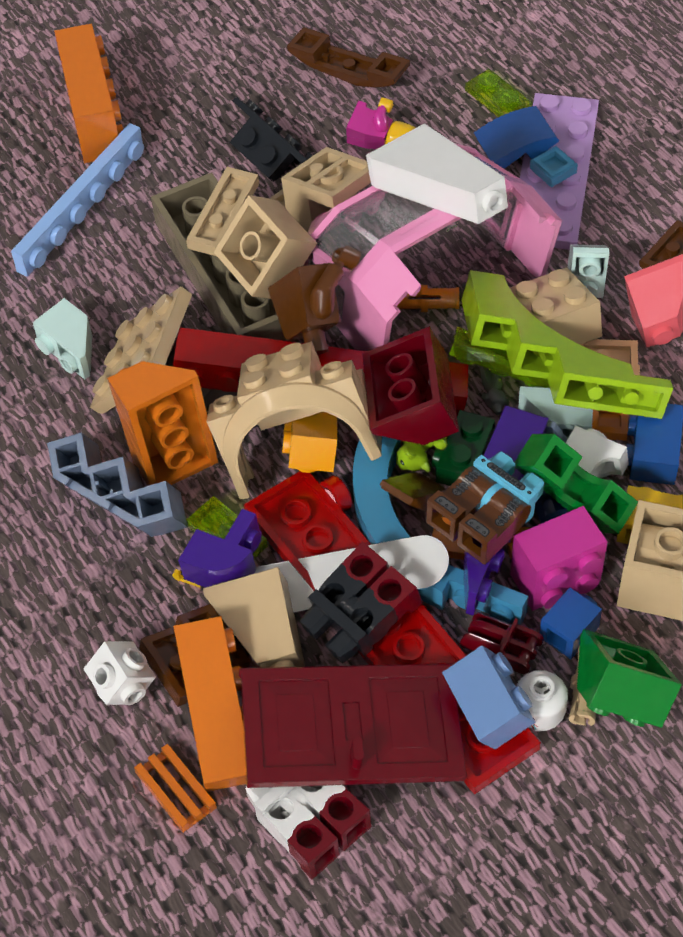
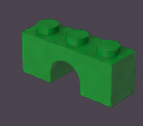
[514,434,638,534]

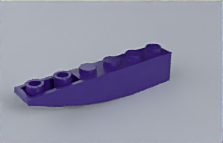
[464,405,549,616]

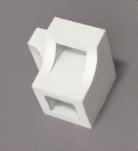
[566,425,629,479]

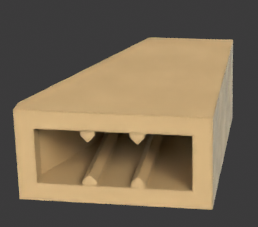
[203,567,305,668]

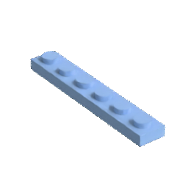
[11,123,144,277]

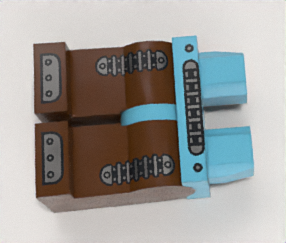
[426,451,544,565]

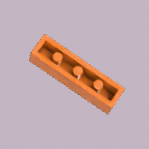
[173,616,247,792]

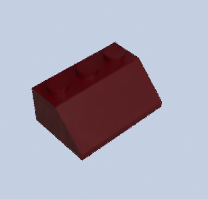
[362,326,459,445]

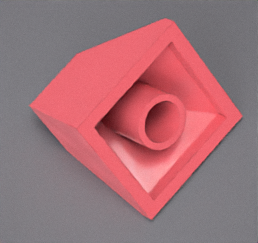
[624,254,683,347]

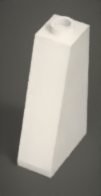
[366,123,508,224]

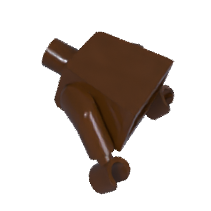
[268,245,361,355]

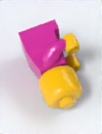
[346,98,416,149]

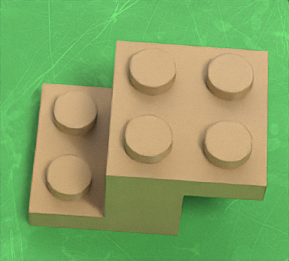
[269,147,371,232]

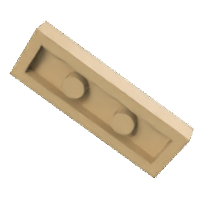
[186,167,259,256]

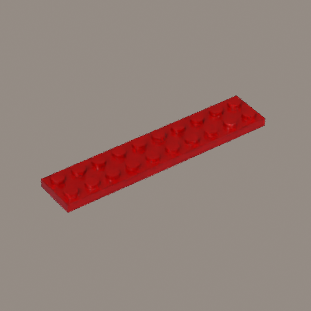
[243,471,541,795]

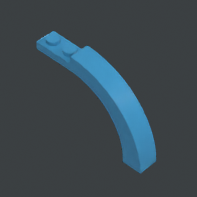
[353,436,528,625]

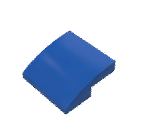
[474,106,559,169]

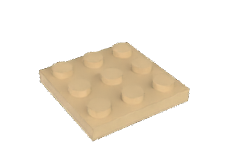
[90,287,192,414]

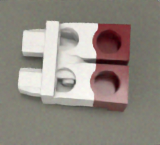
[245,785,372,880]

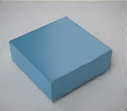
[530,146,578,188]

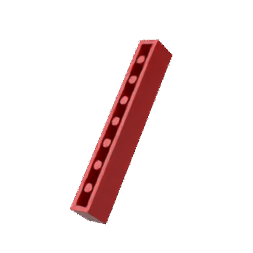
[173,327,468,416]

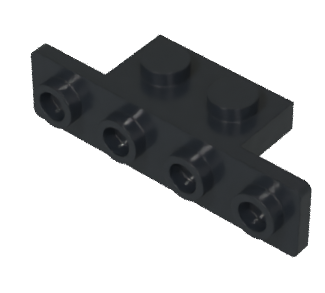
[230,96,313,182]

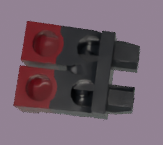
[299,541,423,664]

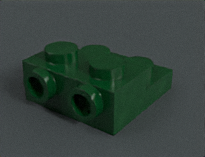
[431,410,495,486]

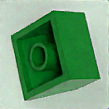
[577,629,682,728]

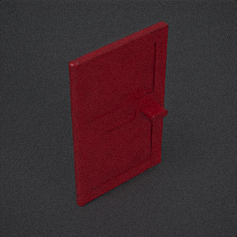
[238,663,467,788]

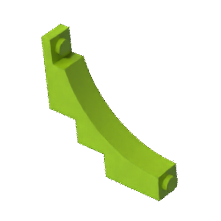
[461,270,673,419]

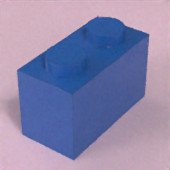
[626,403,683,485]

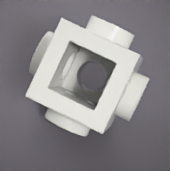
[84,641,156,705]

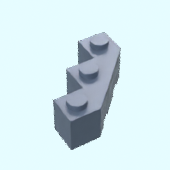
[47,432,188,537]

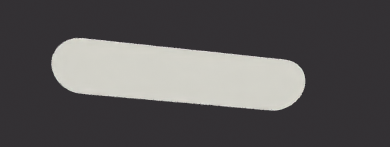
[254,535,449,612]

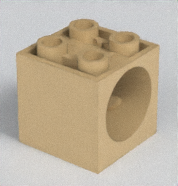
[616,500,683,621]

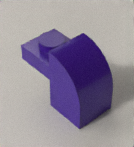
[178,509,262,588]

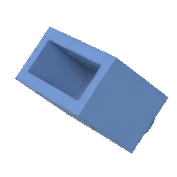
[442,645,536,749]

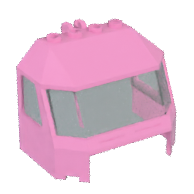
[303,143,562,351]

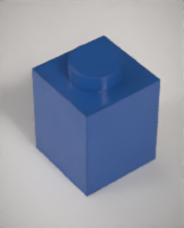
[540,587,602,659]

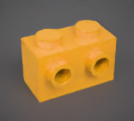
[282,412,337,473]

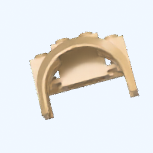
[207,341,382,499]

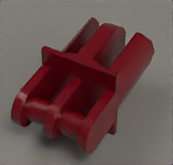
[459,610,544,674]

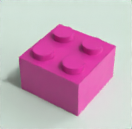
[510,506,607,611]

